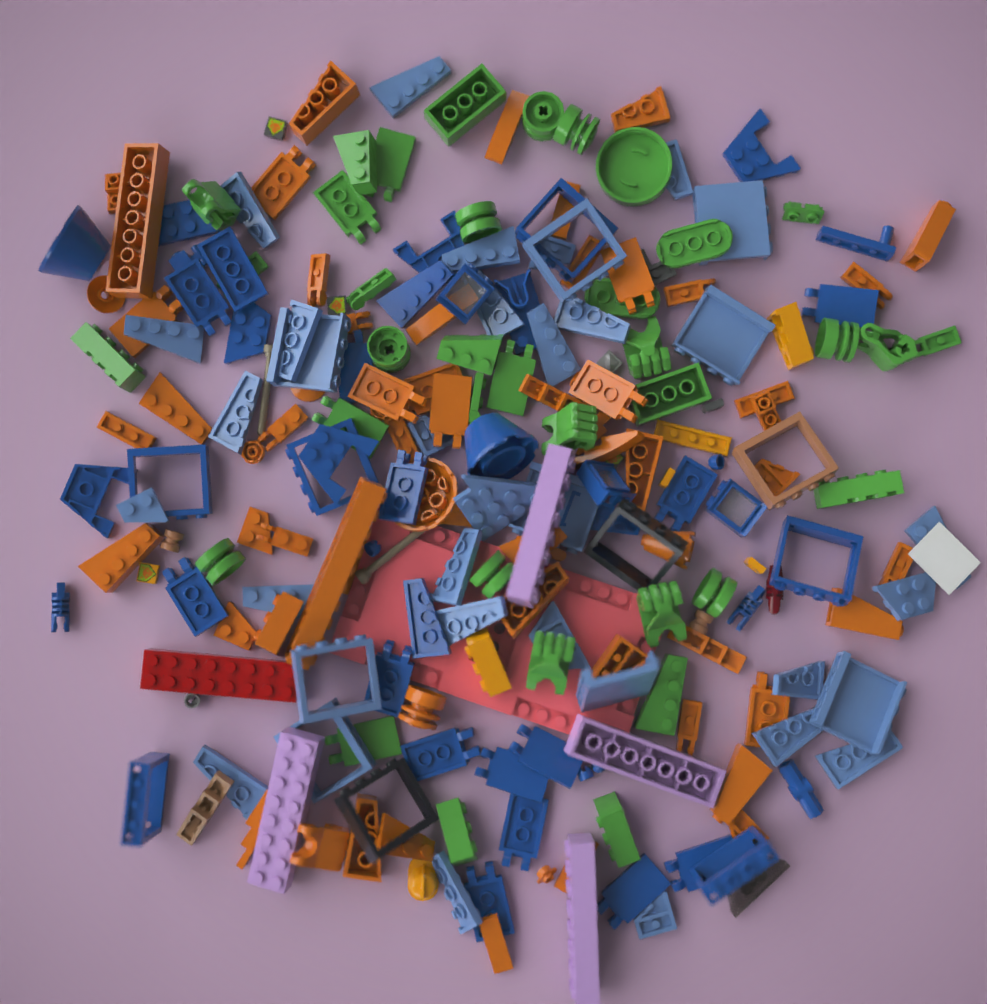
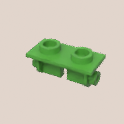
[782,201,825,224]

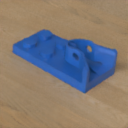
[197,227,269,313]
[493,269,540,355]

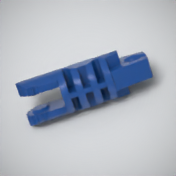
[51,582,70,632]
[726,585,766,632]

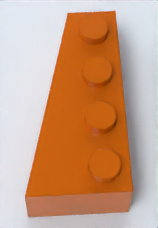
[289,60,360,146]
[626,428,664,512]
[78,523,165,593]
[501,561,569,639]
[343,793,382,883]

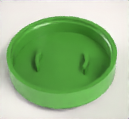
[596,127,672,207]

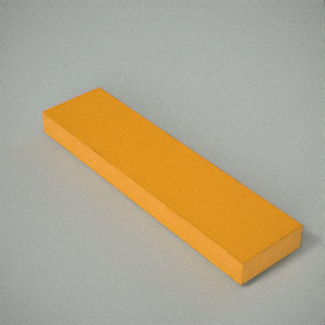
[653,420,732,457]

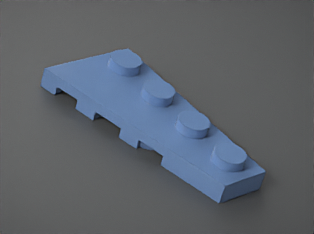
[442,226,520,274]
[554,297,631,344]
[430,528,483,606]
[752,707,823,766]
[815,731,904,790]
[193,744,268,820]
[432,850,483,935]

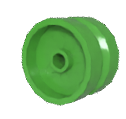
[522,91,564,141]
[455,201,502,243]
[195,538,246,586]
[469,550,514,599]
[691,568,737,618]

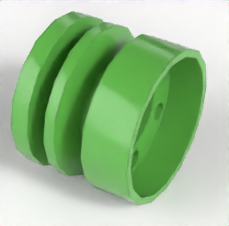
[553,104,600,155]
[815,317,860,363]
[367,326,411,373]

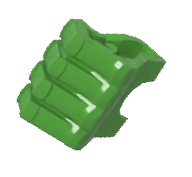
[182,179,241,231]
[623,316,672,378]
[857,323,918,371]
[541,402,598,455]
[636,581,687,648]
[526,631,576,695]

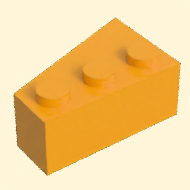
[766,302,814,370]
[465,627,512,697]

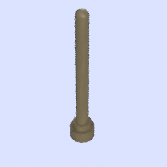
[257,344,273,436]
[354,530,427,585]

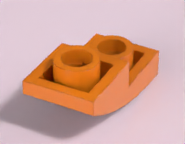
[105,173,121,215]
[750,390,781,431]

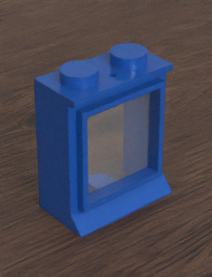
[435,263,495,325]
[576,460,637,507]
[705,478,767,538]

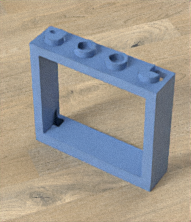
[522,198,627,303]
[291,634,382,724]
[274,698,377,804]

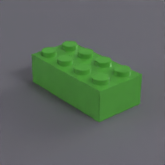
[423,63,506,147]
[629,362,712,427]

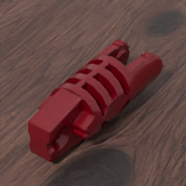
[766,565,784,615]

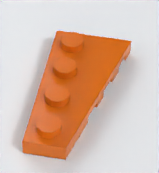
[138,372,213,445]

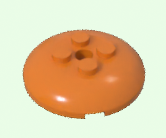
[394,457,458,532]

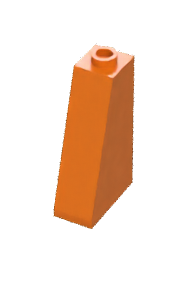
[900,200,956,272]
[825,588,904,640]
[710,743,773,826]

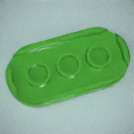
[656,219,733,268]
[584,278,661,319]

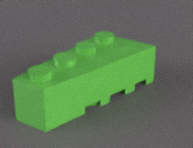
[70,322,146,393]
[813,469,904,509]
[633,653,688,736]

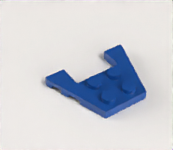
[722,108,801,182]
[392,210,464,283]
[298,424,379,504]
[60,464,138,538]

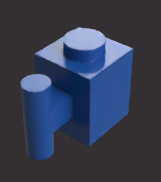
[168,244,208,271]

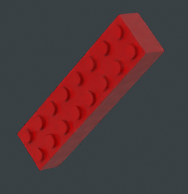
[140,648,297,703]

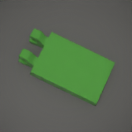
[366,127,416,202]
[313,170,381,245]
[486,340,536,416]
[311,396,390,459]
[325,716,402,767]

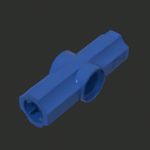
[777,759,824,819]

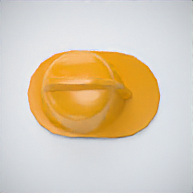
[408,859,439,901]

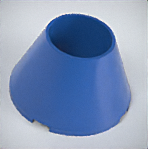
[38,205,111,281]
[464,413,539,480]

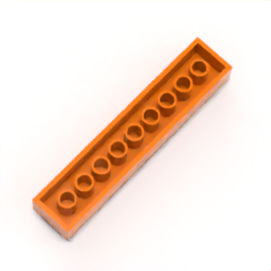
[285,476,387,670]

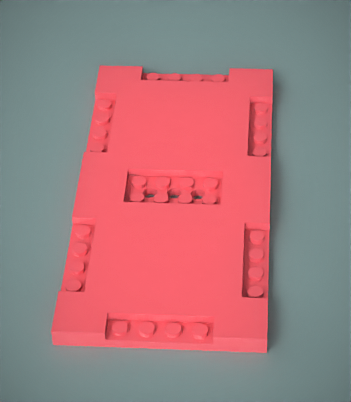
[328,506,662,735]

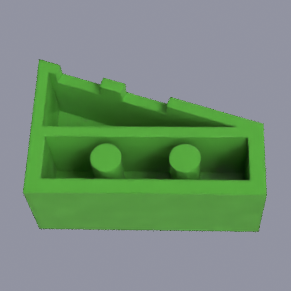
[333,130,377,195]
[436,334,504,375]
[593,791,641,868]
[436,798,478,867]

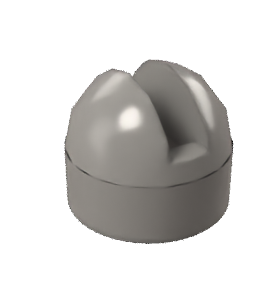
[184,693,200,709]

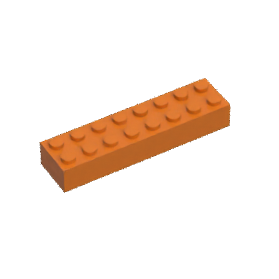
[105,143,170,299]

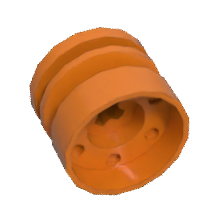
[398,685,447,730]

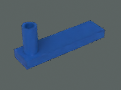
[816,225,896,262]

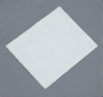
[908,522,981,595]

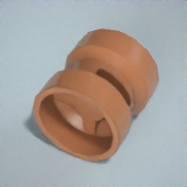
[160,529,184,553]
[688,609,714,635]

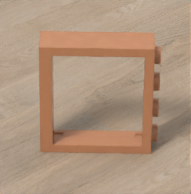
[732,412,839,511]

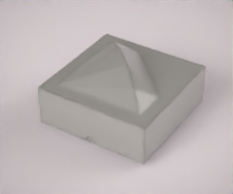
[596,350,623,373]

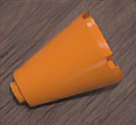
[641,531,696,570]

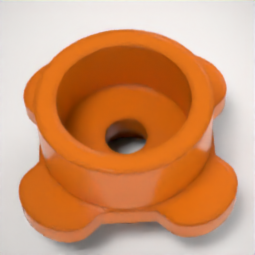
[537,865,557,884]

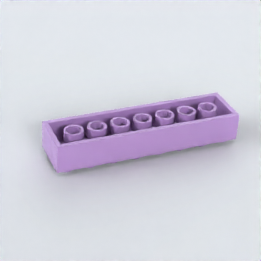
[506,444,576,608]
[564,714,726,808]
[247,726,325,894]
[564,833,600,1004]

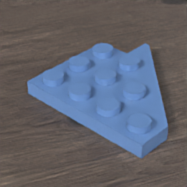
[453,474,537,541]

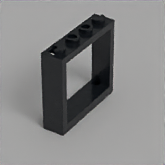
[583,497,688,591]
[334,758,439,864]

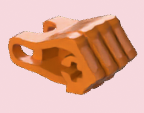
[290,823,350,872]

